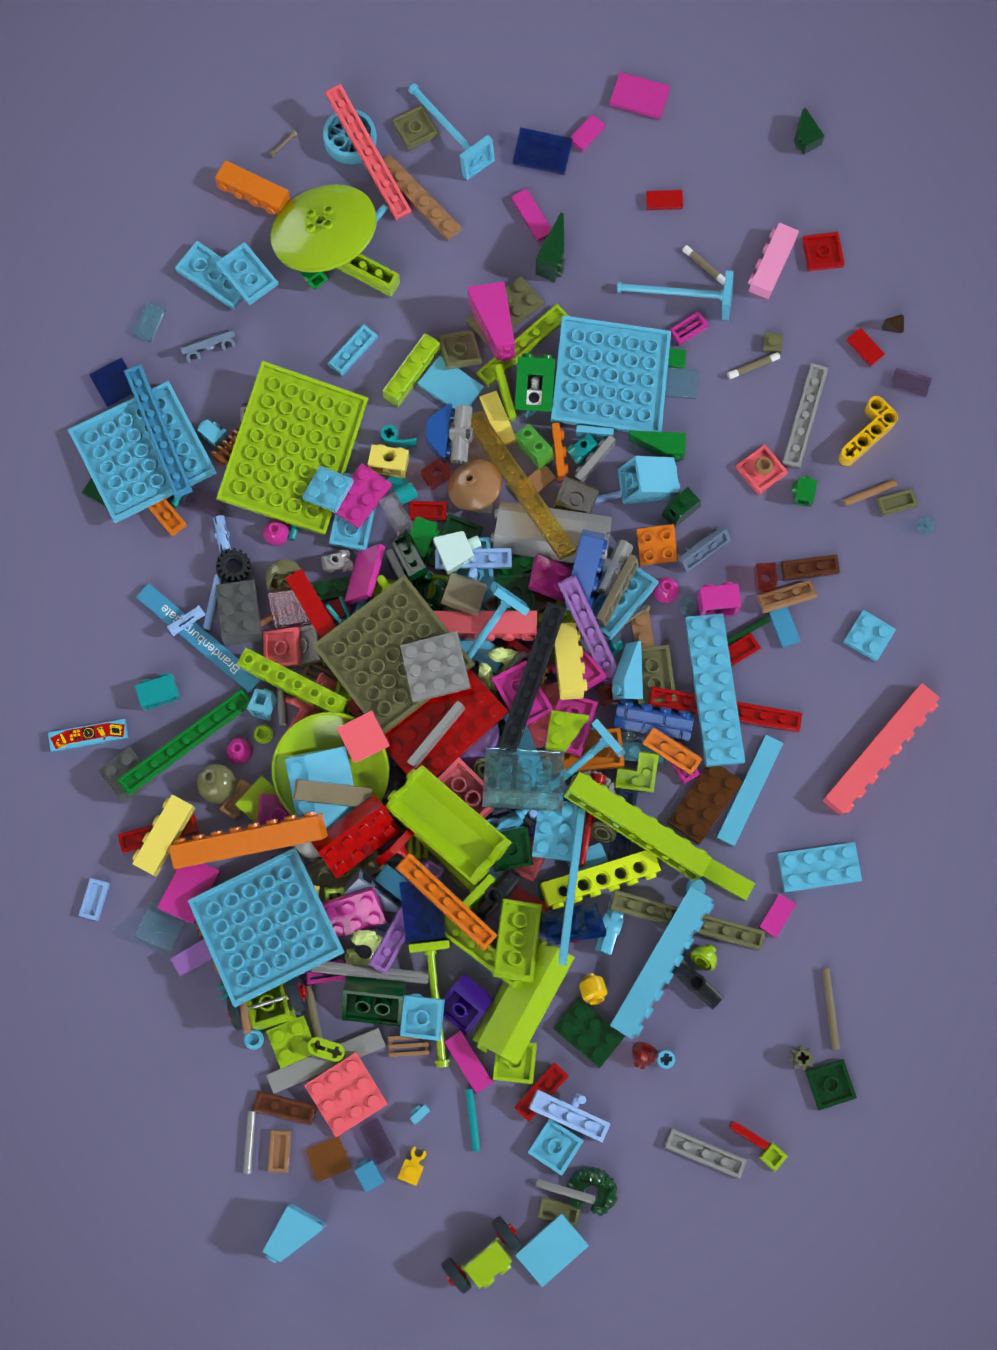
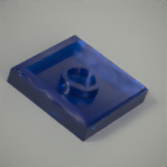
[89,357,133,407]

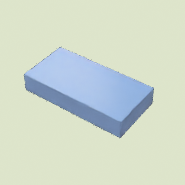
[78,878,110,921]

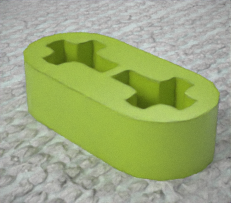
[307,1037,345,1062]

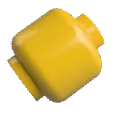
[579,973,608,1005]

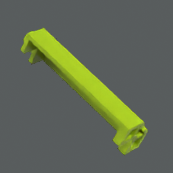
[385,765,512,885]
[472,937,575,1065]

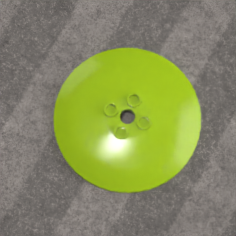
[271,184,377,272]
[272,712,390,815]

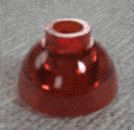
[632,1042,659,1069]

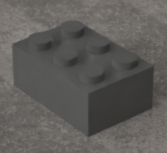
[216,580,263,646]

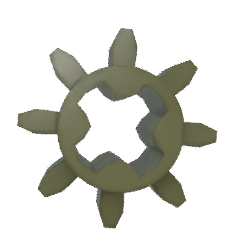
[789,1045,815,1071]

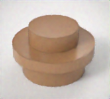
[754,457,773,475]

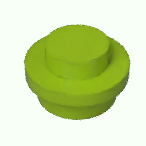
[254,725,273,744]

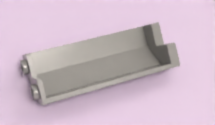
[490,501,612,567]

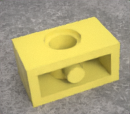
[368,444,409,479]

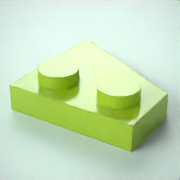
[546,710,589,752]

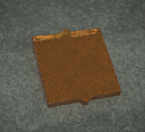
[306,1136,351,1182]

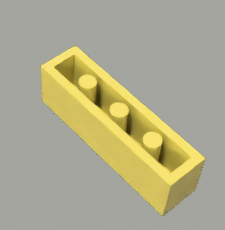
[554,622,587,700]
[133,795,195,877]

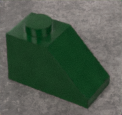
[794,108,824,155]

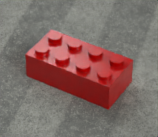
[311,794,401,878]

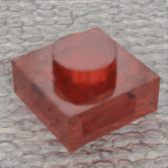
[597,683,621,706]

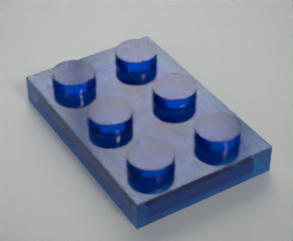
[512,127,573,175]
[399,878,446,943]
[540,903,606,946]

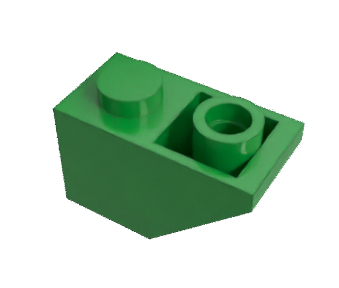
[410,516,440,563]

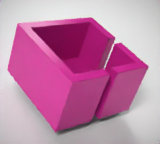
[696,582,741,617]

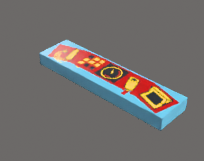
[48,719,129,752]

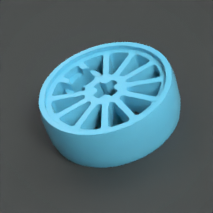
[323,109,377,165]

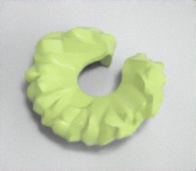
[478,647,522,692]
[345,930,383,966]

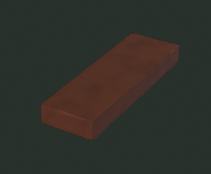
[780,554,840,581]
[253,1090,317,1125]

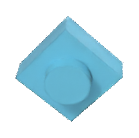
[410,1104,431,1125]

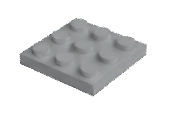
[400,631,471,703]

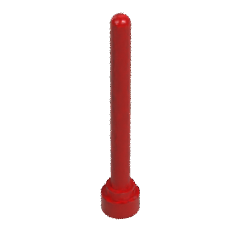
[579,773,606,867]

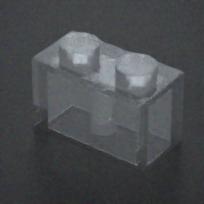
[378,492,413,537]

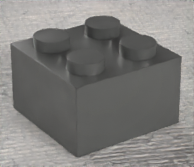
[98,746,157,804]

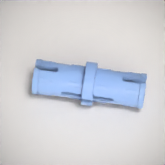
[213,515,232,554]
[167,605,205,636]

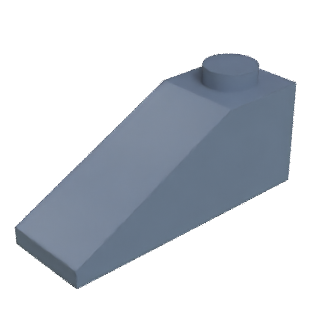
[344,868,403,913]

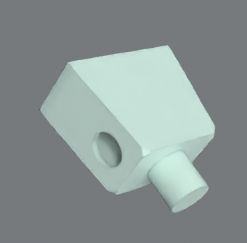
[433,531,482,575]

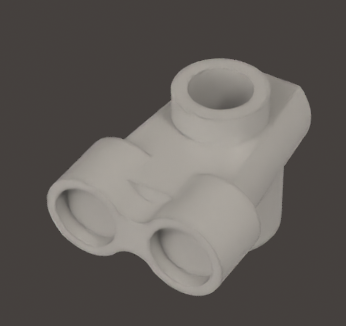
[321,549,353,573]

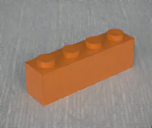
[215,160,290,215]

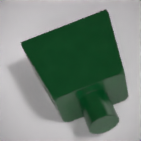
[662,487,701,528]

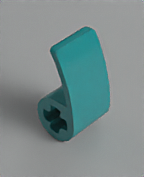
[381,425,417,448]
[387,477,418,505]

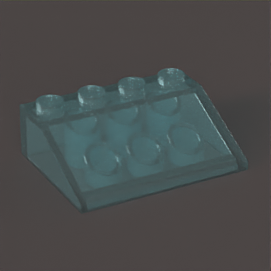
[482,747,565,812]

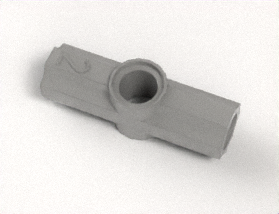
[449,405,474,464]
[596,540,633,597]

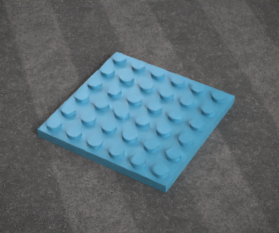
[550,315,671,432]
[68,381,217,523]
[188,847,345,1007]

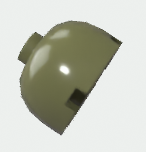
[265,559,301,595]
[197,764,237,804]

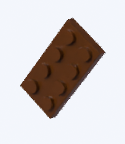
[667,766,743,845]

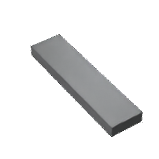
[407,700,465,768]
[664,1128,747,1179]

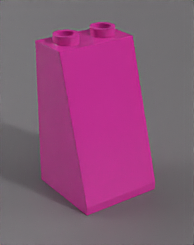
[467,281,515,361]

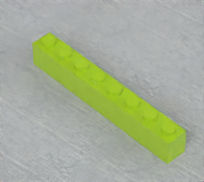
[563,772,712,882]

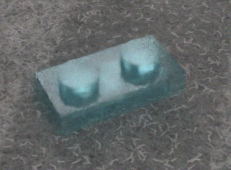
[133,302,166,342]

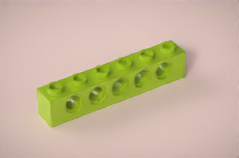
[237,648,349,713]

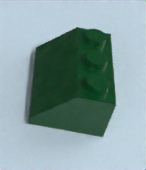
[342,976,406,1027]

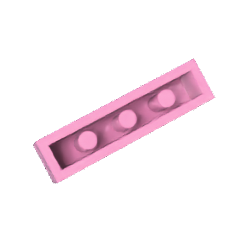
[748,223,799,300]

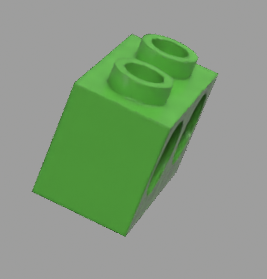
[515,424,554,470]

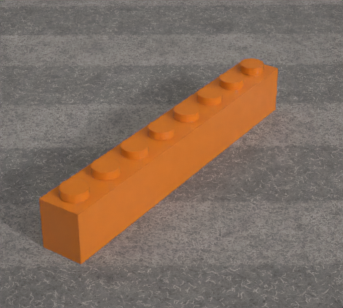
[168,811,328,869]

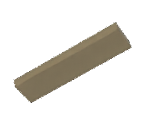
[596,554,639,628]
[293,779,373,807]

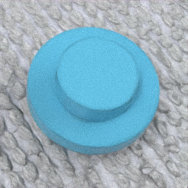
[686,879,706,893]
[244,1029,264,1050]

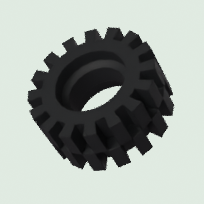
[216,548,251,583]

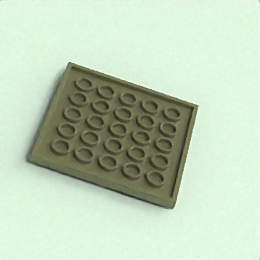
[312,575,475,734]

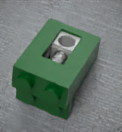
[515,353,555,413]

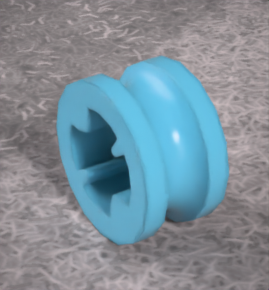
[656,1050,675,1069]

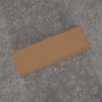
[757,580,817,614]

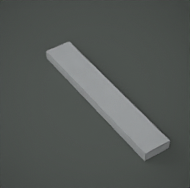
[782,363,828,470]
[266,1028,386,1094]

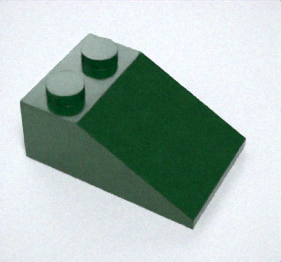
[535,212,565,283]

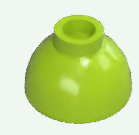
[690,944,717,971]

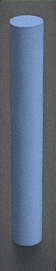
[595,488,639,504]
[203,575,222,631]

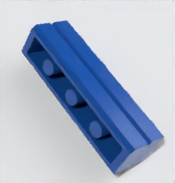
[613,700,694,741]

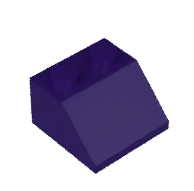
[443,973,495,1035]

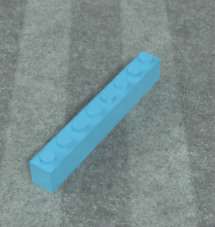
[610,887,714,1038]

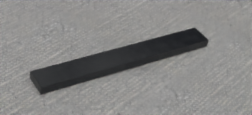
[498,602,567,753]

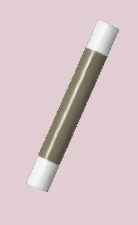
[682,245,725,285]
[727,352,780,379]

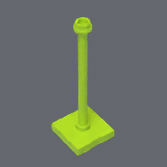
[391,814,495,910]
[409,939,450,1068]

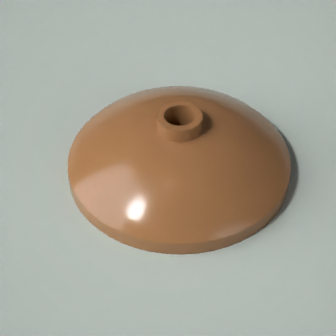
[448,459,502,512]

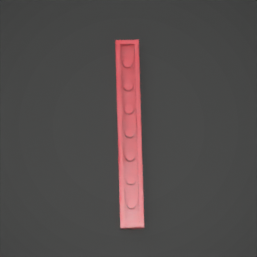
[325,84,412,221]

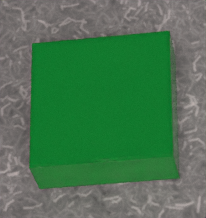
[668,348,686,370]

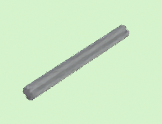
[310,962,429,984]

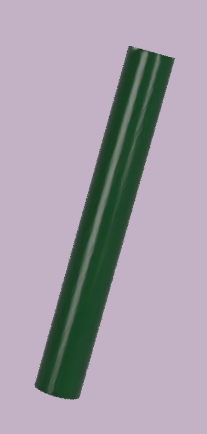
[727,615,770,645]

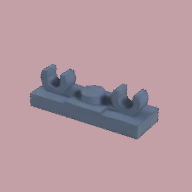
[180,329,235,363]
[677,526,731,573]

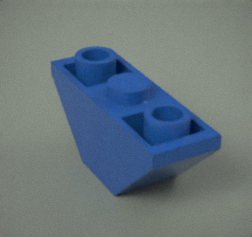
[425,404,455,463]

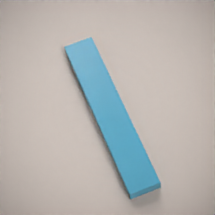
[716,735,783,847]

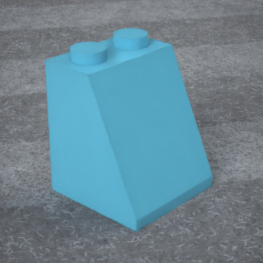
[617,456,680,505]
[263,1204,327,1263]

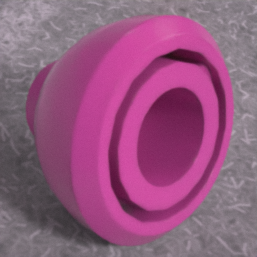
[263,520,289,546]
[653,577,679,603]
[226,738,253,764]

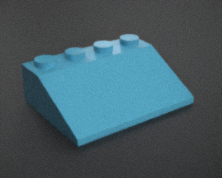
[285,746,356,829]

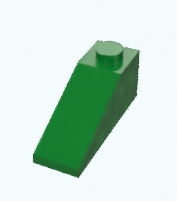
[628,430,686,462]

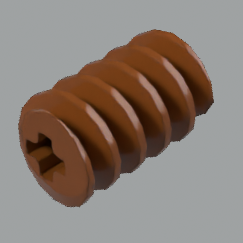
[210,428,239,468]

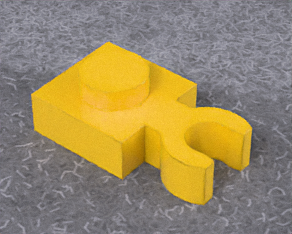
[398,1146,426,1186]

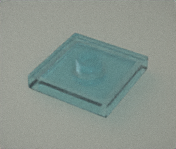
[134,902,186,953]

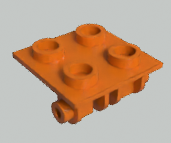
[636,524,678,566]

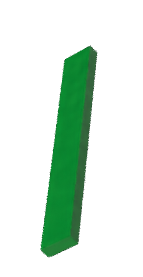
[117,688,251,796]

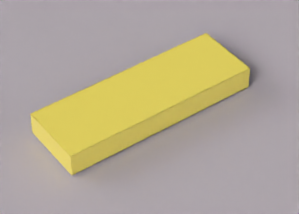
[479,390,516,448]

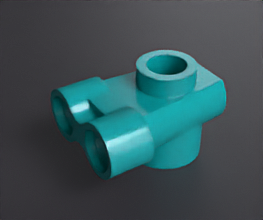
[566,434,598,465]

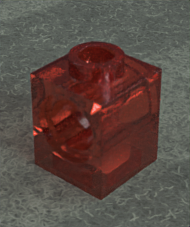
[421,459,451,491]
[754,563,777,593]

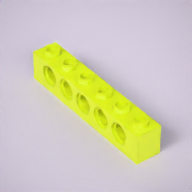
[540,850,661,910]

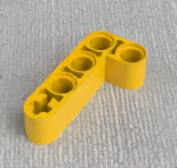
[838,396,898,466]

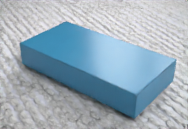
[769,607,801,648]

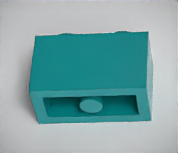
[135,673,181,711]

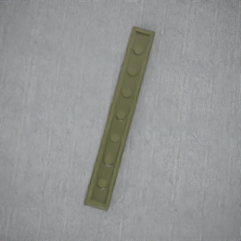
[609,890,766,951]

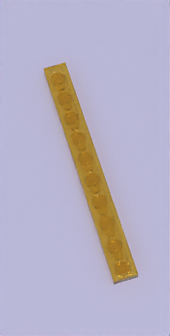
[471,411,577,561]

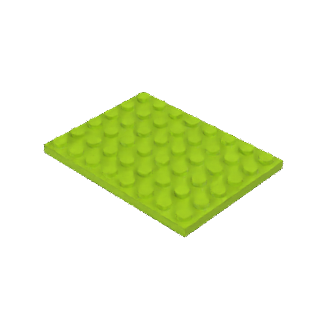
[216,361,368,536]

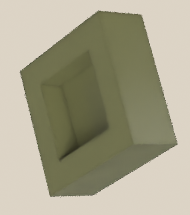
[762,332,783,354]

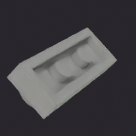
[574,435,616,482]

